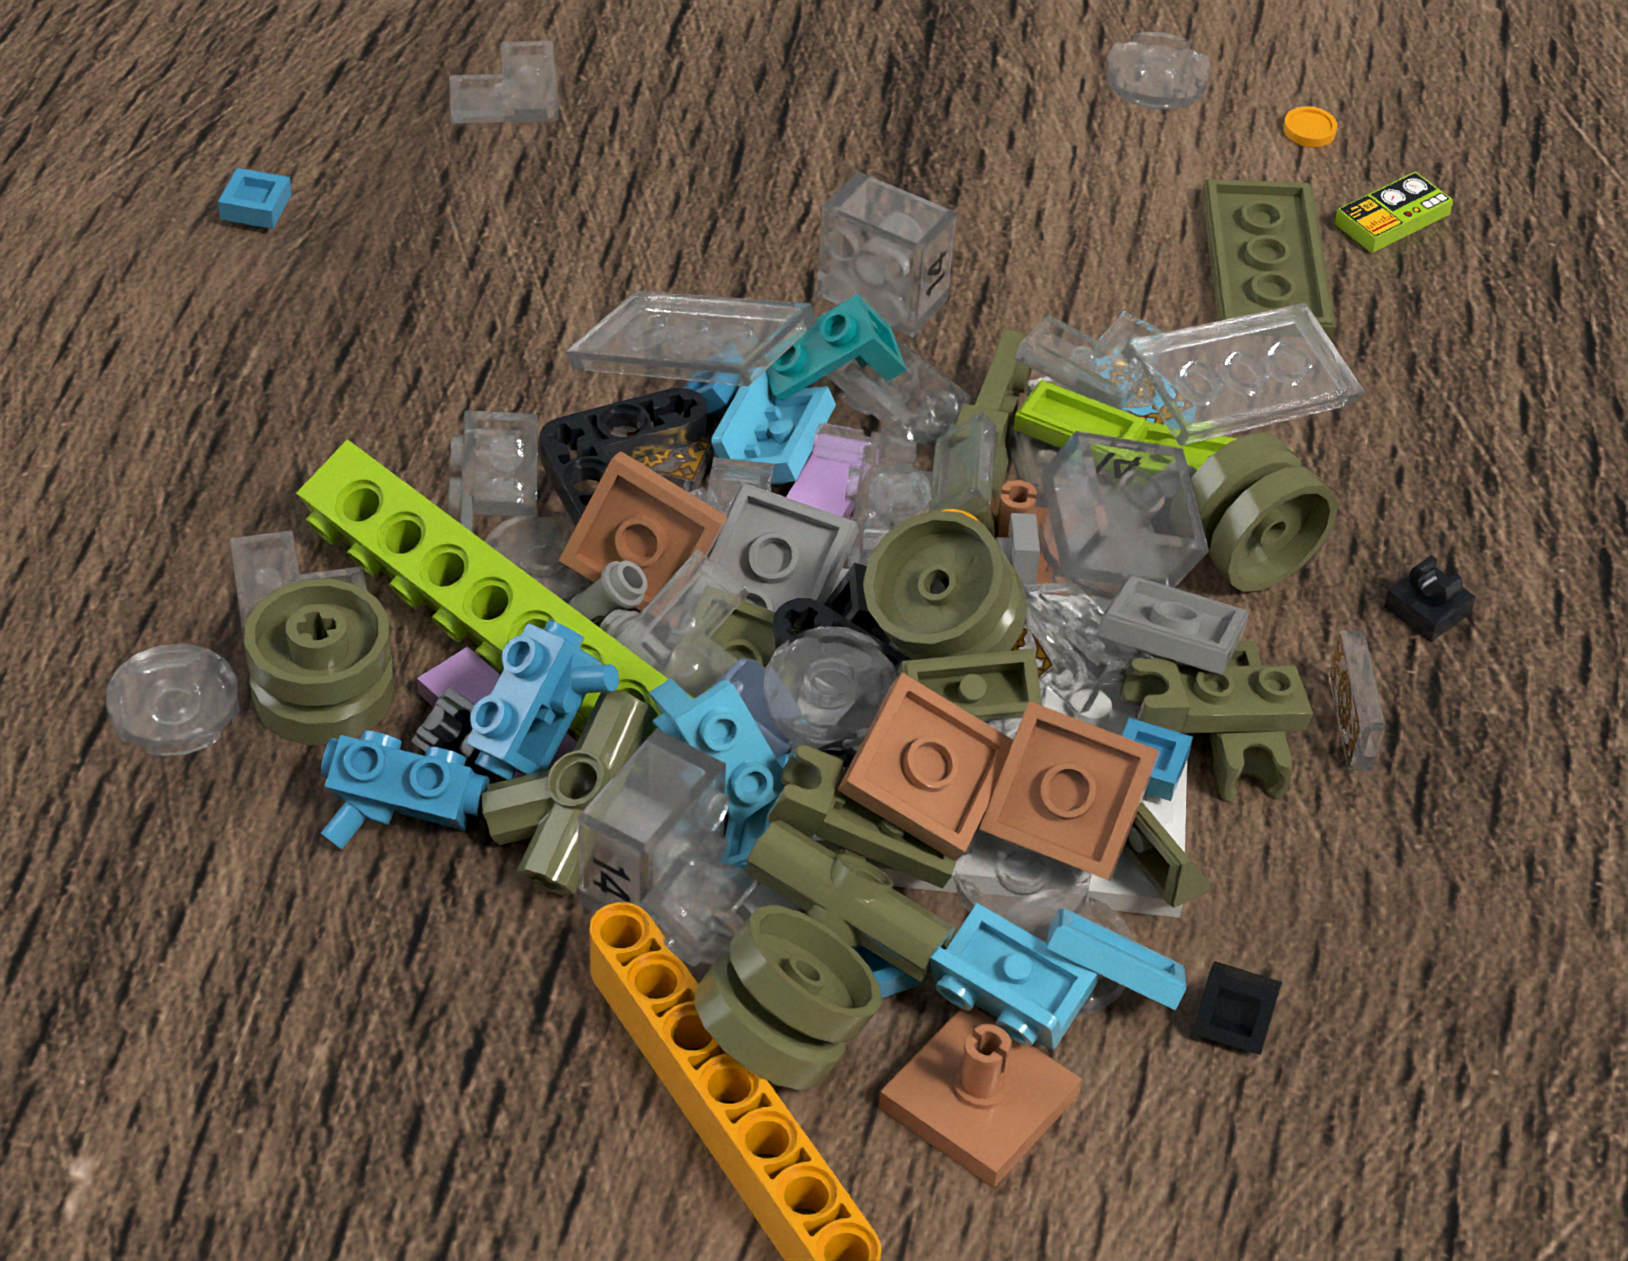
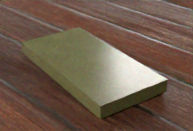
[1201,179,1336,342]

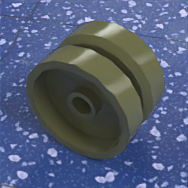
[1176,433,1338,592]
[863,510,1028,660]
[244,578,394,745]
[695,905,882,1090]

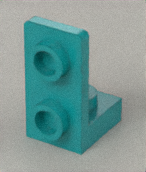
[760,294,907,400]

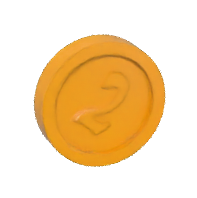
[1283,106,1337,147]

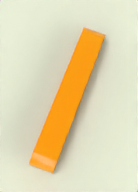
[589,902,881,1261]

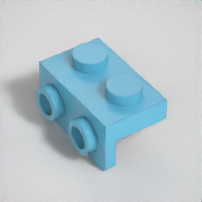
[712,366,836,486]
[649,678,785,824]
[929,903,1098,1051]

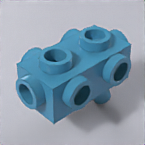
[465,620,619,780]
[321,730,489,849]

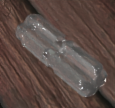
[813,422,917,474]

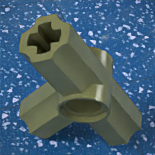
[482,690,658,897]
[745,820,956,982]

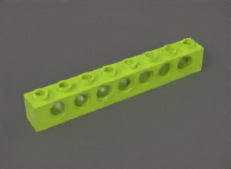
[297,439,694,791]

